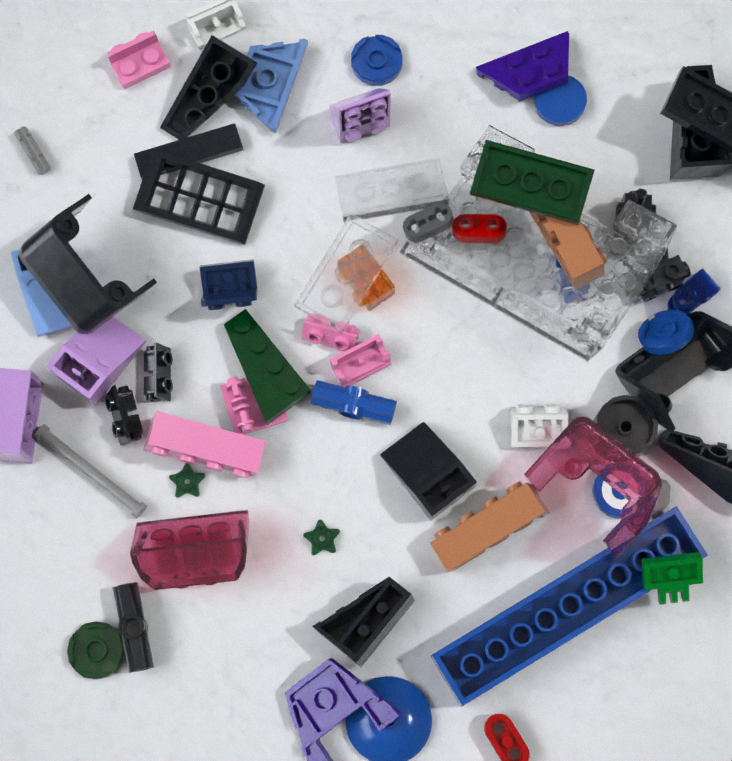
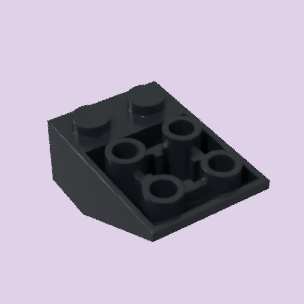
[380,422,477,521]

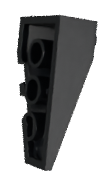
[656,429,732,504]

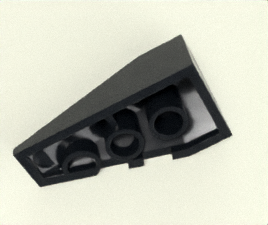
[160,35,257,140]

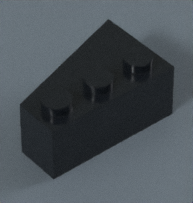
[312,577,415,667]

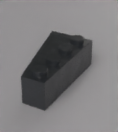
[670,65,732,180]

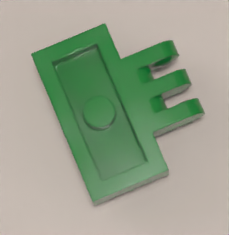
[641,552,703,605]

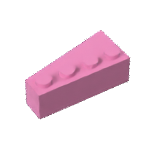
[143,411,266,479]

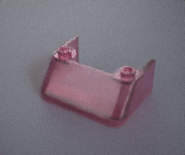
[524,417,662,558]

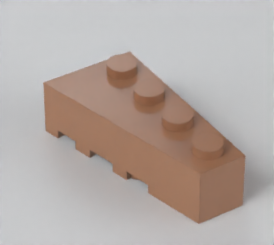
[529,211,607,290]
[430,481,550,572]

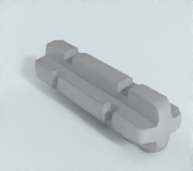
[14,126,51,175]

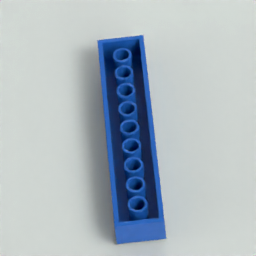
[431,506,708,707]

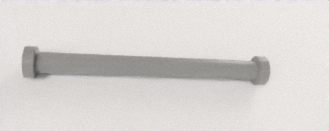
[34,424,147,519]

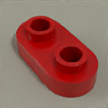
[452,214,507,244]
[484,714,530,761]

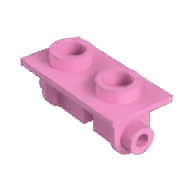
[302,314,360,351]

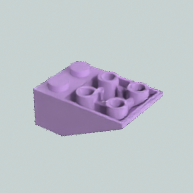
[329,88,391,143]
[46,317,147,406]

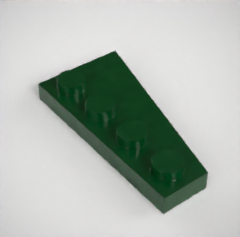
[224,309,311,425]

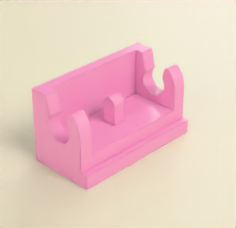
[330,334,392,387]

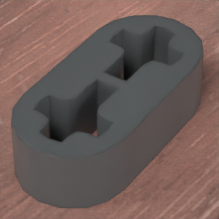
[403,203,454,243]

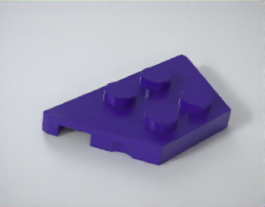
[476,31,569,101]

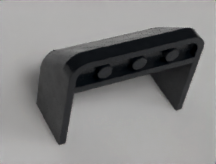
[19,194,157,334]
[615,311,732,432]

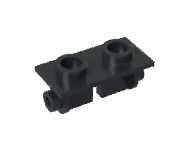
[144,342,173,402]
[105,385,143,446]

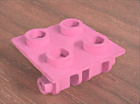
[220,377,289,435]

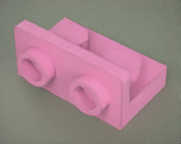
[107,31,171,89]

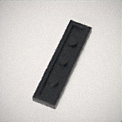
[134,123,243,180]

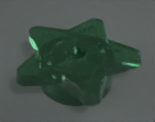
[169,463,205,498]
[303,520,340,555]

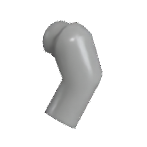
[643,477,671,520]

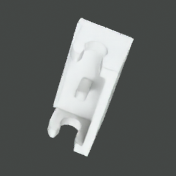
[185,0,246,50]

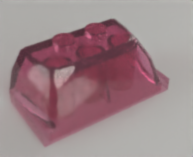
[130,510,250,590]

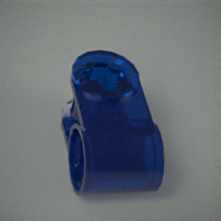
[667,268,721,315]

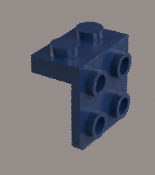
[199,259,258,310]

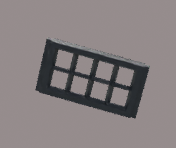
[133,149,265,245]

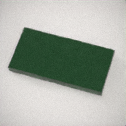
[470,140,595,225]

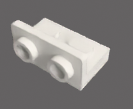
[510,403,568,447]

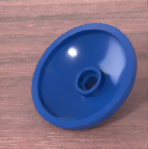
[345,676,432,761]

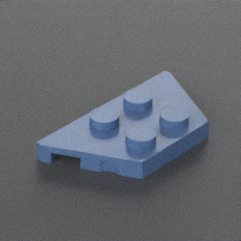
[234,39,308,133]

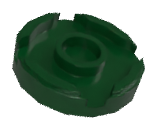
[67,621,125,679]

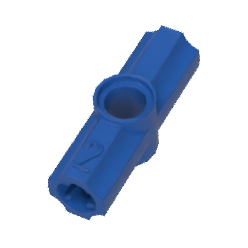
[311,380,397,425]

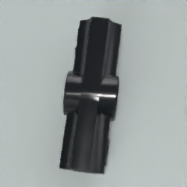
[113,582,154,673]

